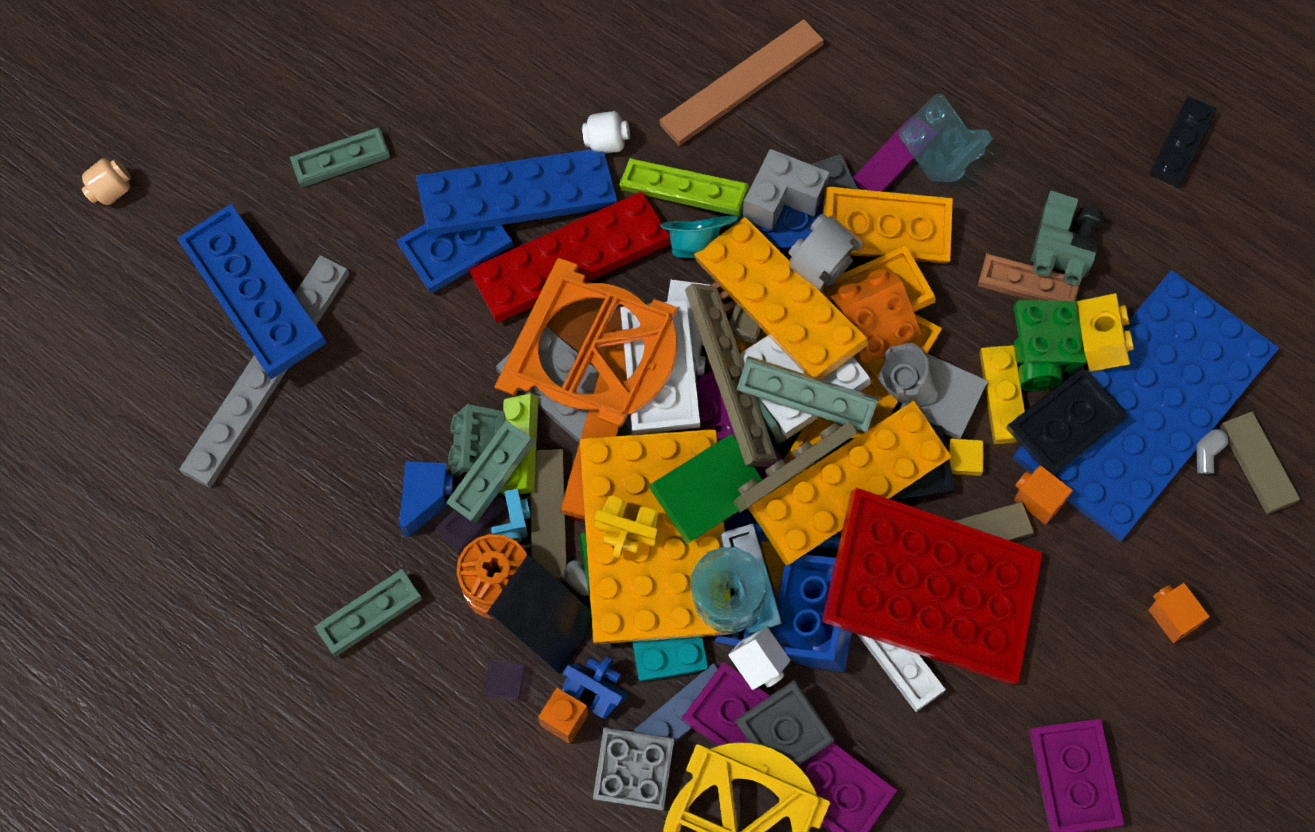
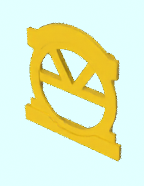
[663,742,830,832]

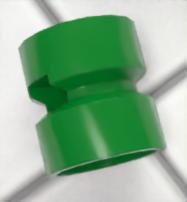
[1013,338,1064,392]

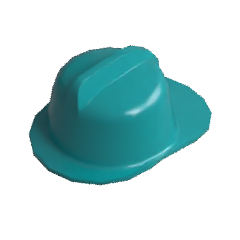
[660,216,738,258]

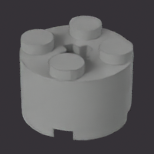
[789,214,863,293]

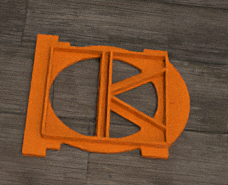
[494,258,678,427]

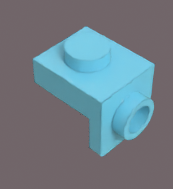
[491,488,531,543]

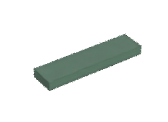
[737,356,878,432]

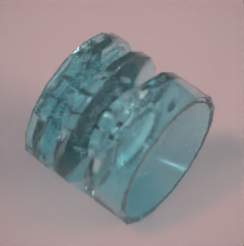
[691,547,766,633]

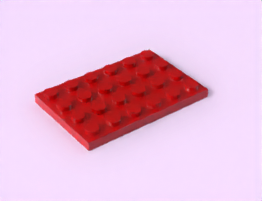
[822,487,1042,685]

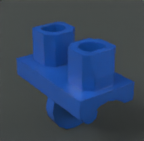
[562,655,629,719]

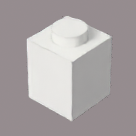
[728,626,791,690]

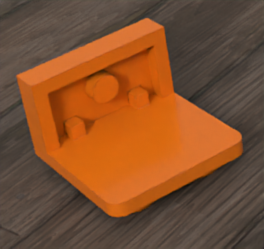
[830,268,921,363]

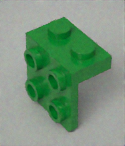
[1014,300,1087,378]

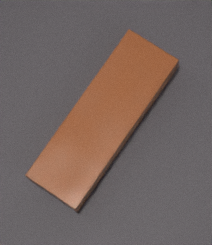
[977,253,1080,301]

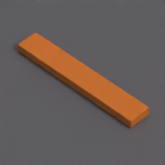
[561,328,627,519]

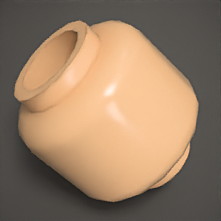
[82,158,131,205]

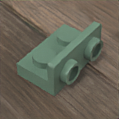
[448,404,505,477]

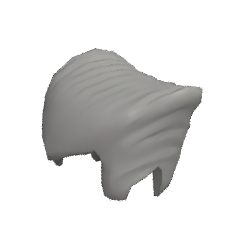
[879,343,938,407]

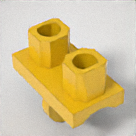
[594,496,658,558]

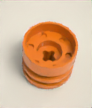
[456,534,527,619]

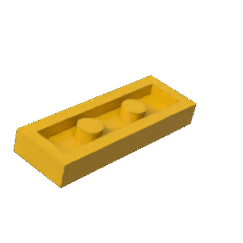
[979,345,1025,444]

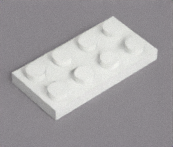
[620,300,700,435]

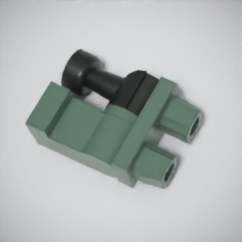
[1030,190,1105,286]

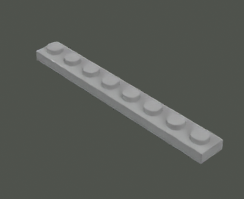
[179,255,349,488]

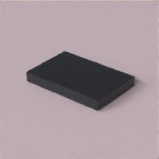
[1006,367,1128,476]
[487,556,592,674]

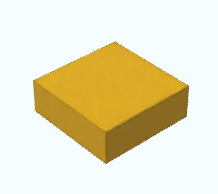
[948,439,983,476]

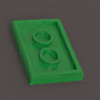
[648,434,762,544]

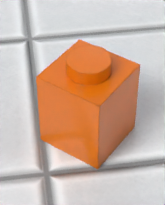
[1014,465,1073,525]
[1148,583,1210,644]
[538,688,589,744]

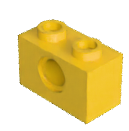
[1077,293,1134,372]

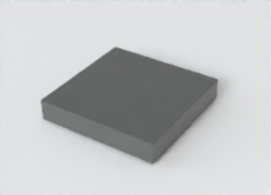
[735,680,834,765]

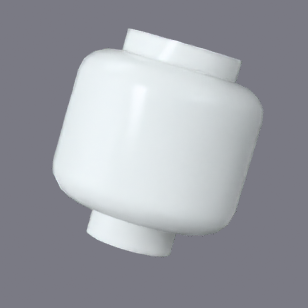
[582,111,630,154]

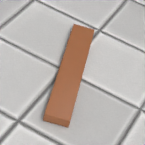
[660,19,823,146]

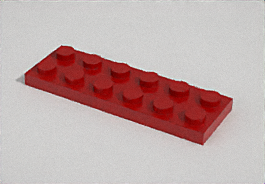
[469,191,671,323]

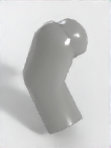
[1196,429,1228,474]
[564,561,589,596]

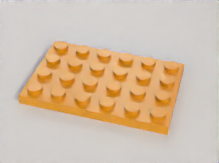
[580,429,734,645]

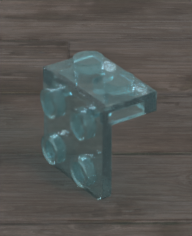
[899,94,993,182]

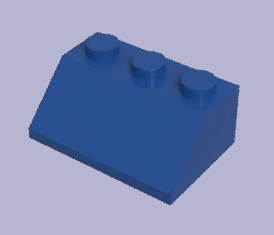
[771,554,852,672]

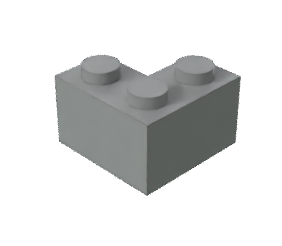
[743,149,830,231]

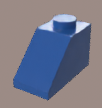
[399,461,454,537]

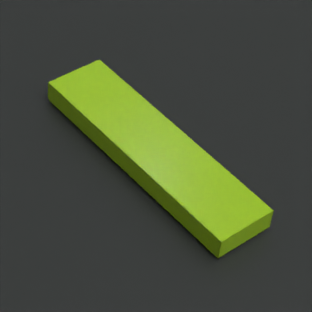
[619,158,750,216]

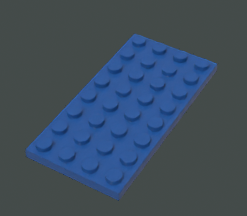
[1012,270,1279,542]

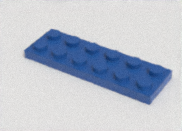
[416,149,617,236]
[177,204,327,379]

